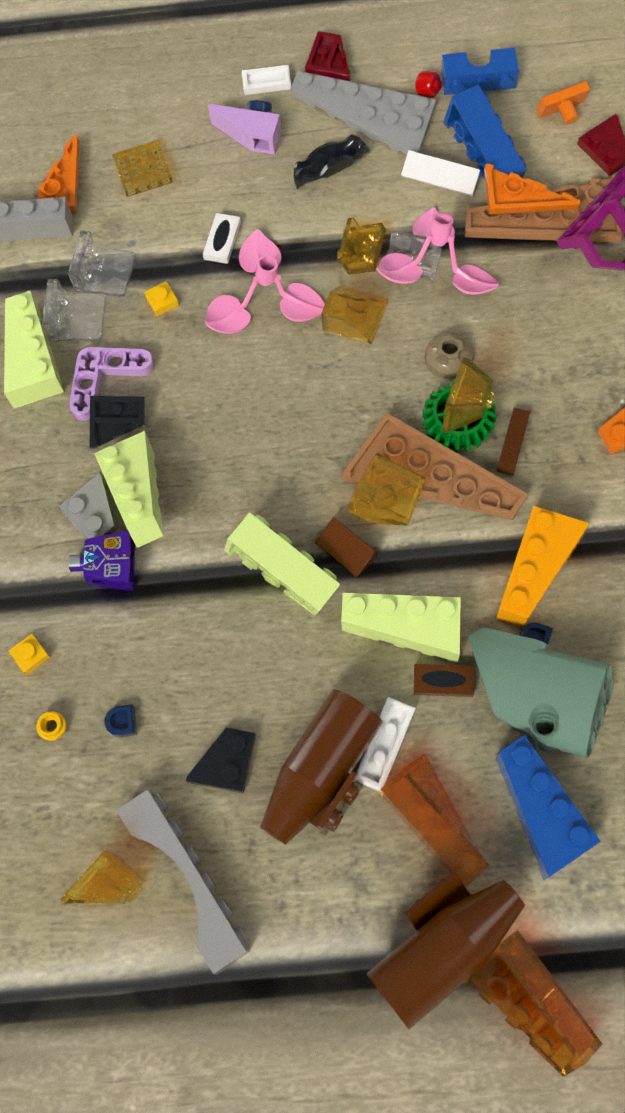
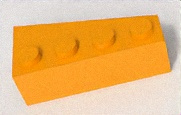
[496,506,590,628]

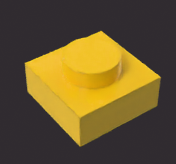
[144,281,179,317]
[8,633,50,675]

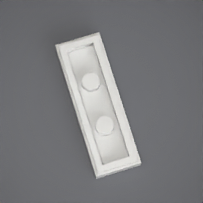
[401,150,481,197]
[356,697,416,793]

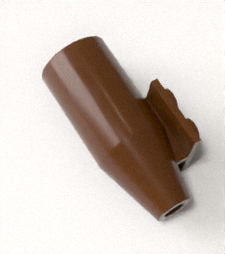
[260,689,383,845]
[366,871,525,1030]

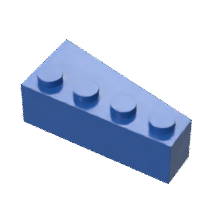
[443,84,527,180]
[496,735,601,880]

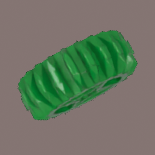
[422,380,497,453]

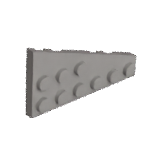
[290,71,436,155]

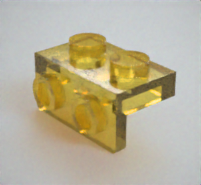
[337,217,386,275]

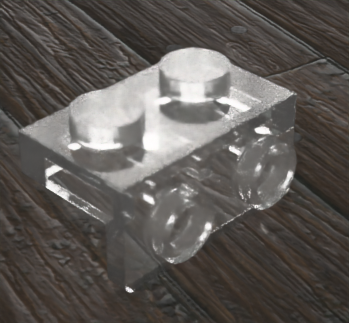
[387,231,442,281]

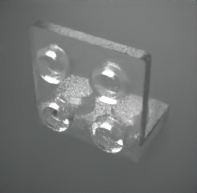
[68,230,136,297]
[42,279,106,341]

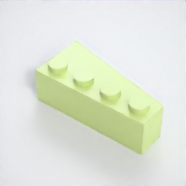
[4,291,64,408]
[94,431,163,548]
[224,512,340,615]
[341,593,461,664]

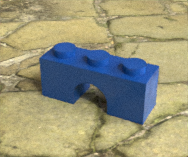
[441,48,519,95]

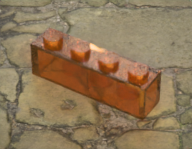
[380,754,490,887]
[465,930,603,1077]

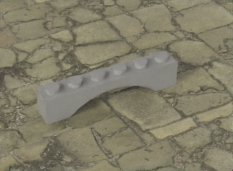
[116,789,250,974]

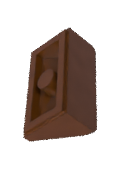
[315,517,376,578]

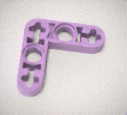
[69,347,154,421]

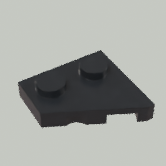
[89,396,145,449]
[186,727,256,794]

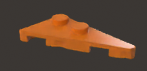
[36,135,80,212]
[484,164,581,214]

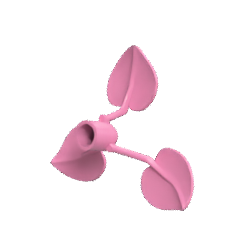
[376,207,499,294]
[205,229,326,334]

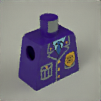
[68,531,135,591]

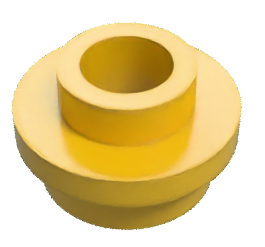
[36,711,67,741]

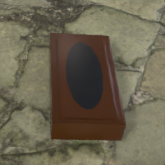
[414,664,474,697]

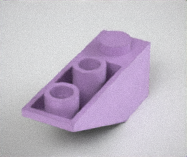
[208,104,282,155]

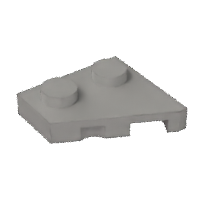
[59,473,117,539]

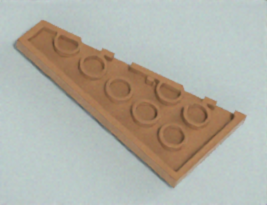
[465,173,622,243]
[341,412,528,520]

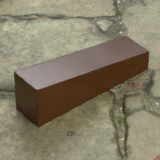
[497,407,531,476]

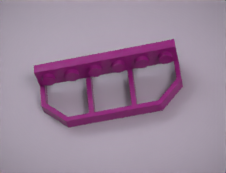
[556,166,625,271]

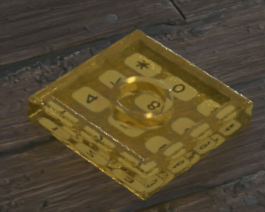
[112,140,173,197]

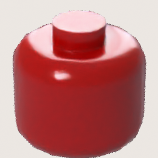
[415,71,442,97]

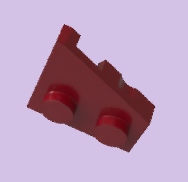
[305,31,351,81]
[577,114,625,177]

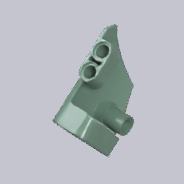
[467,627,613,758]

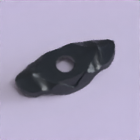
[294,134,370,189]

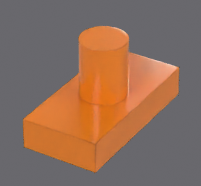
[536,81,590,125]

